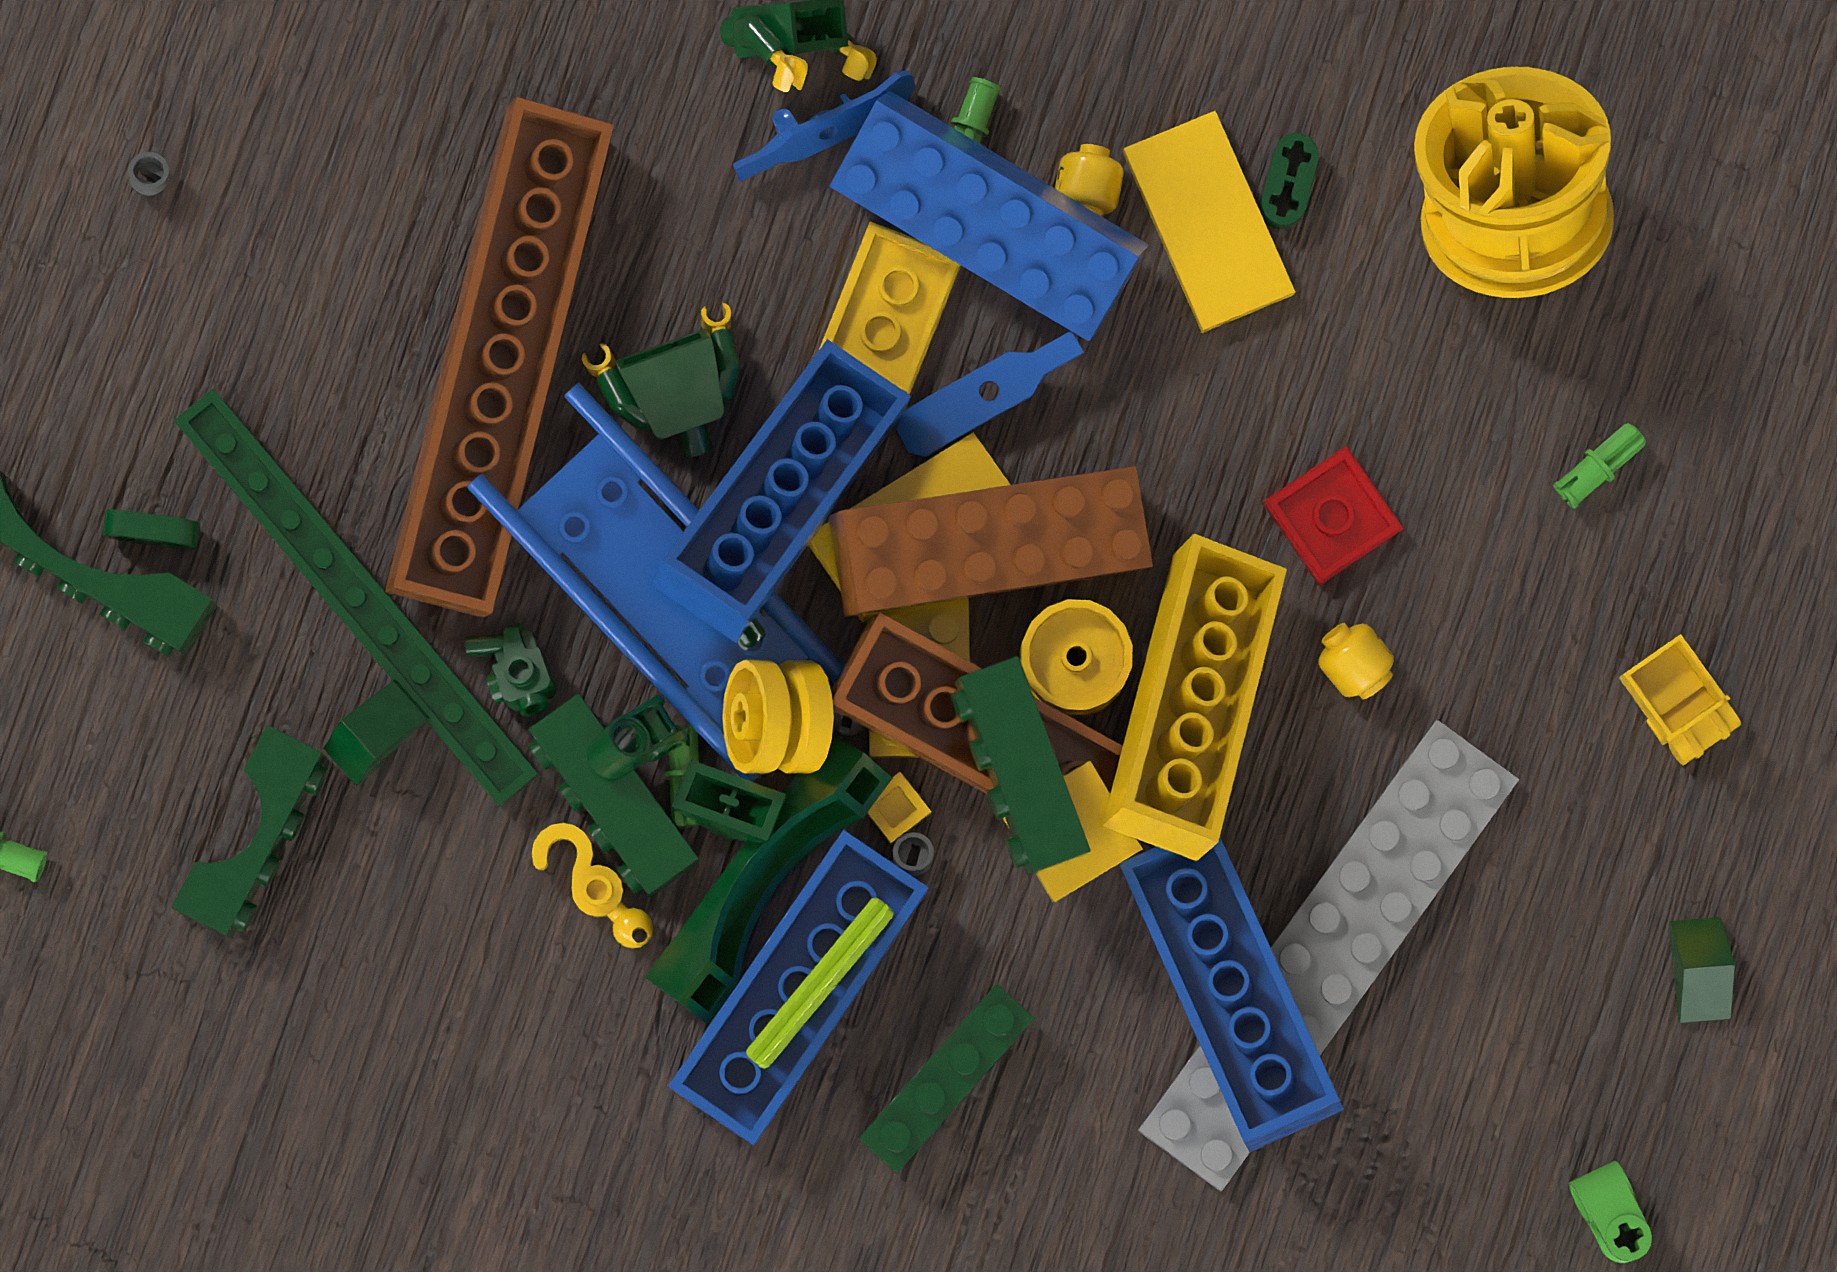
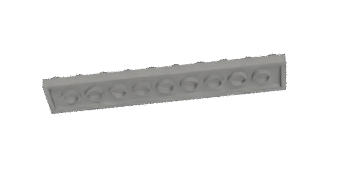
[1138,720,1519,1192]

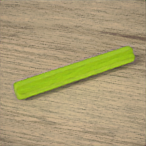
[746,897,894,1069]

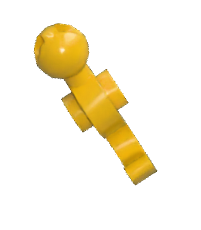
[531,823,653,949]

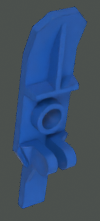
[733,70,916,182]
[897,331,1084,457]

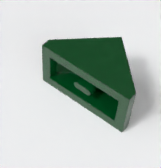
[323,680,430,786]
[672,760,787,843]
[1669,917,1735,1023]

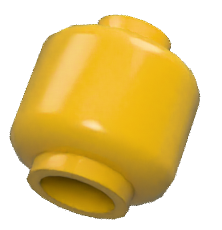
[1055,144,1124,217]
[1318,623,1394,700]

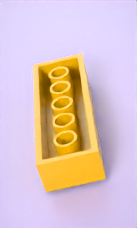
[1102,534,1287,861]

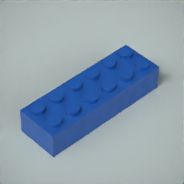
[829,91,1149,341]
[651,339,911,643]
[668,830,929,1146]
[1119,838,1344,1152]

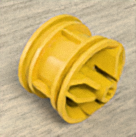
[1414,67,1614,298]

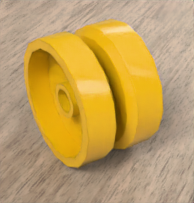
[1019,599,1133,718]
[722,660,834,773]

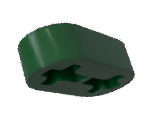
[1260,133,1319,229]
[102,509,201,550]

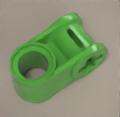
[1568,1160,1652,1263]

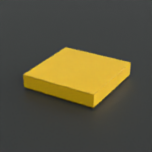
[1003,761,1143,902]

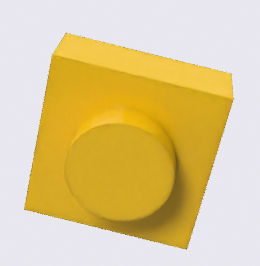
[867,772,932,844]

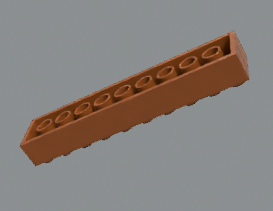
[385,97,614,618]

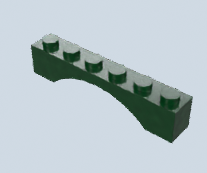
[0,471,218,657]
[645,734,893,1025]

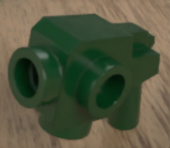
[465,624,557,716]

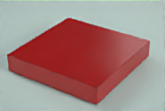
[1262,446,1404,586]

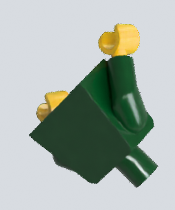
[720,0,877,92]
[582,303,740,458]

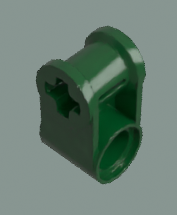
[587,695,689,779]

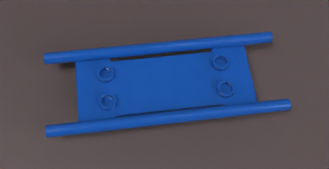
[467,383,844,782]

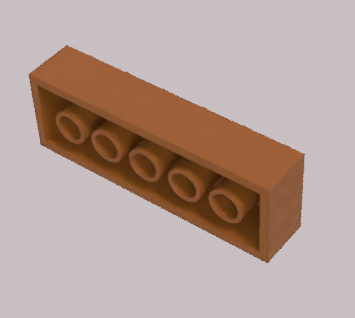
[828,466,1153,617]
[831,612,1123,795]

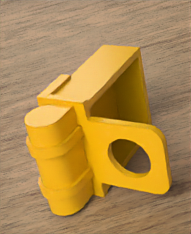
[1619,634,1741,765]

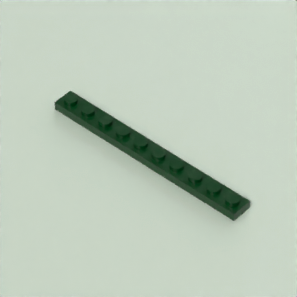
[174,389,539,808]

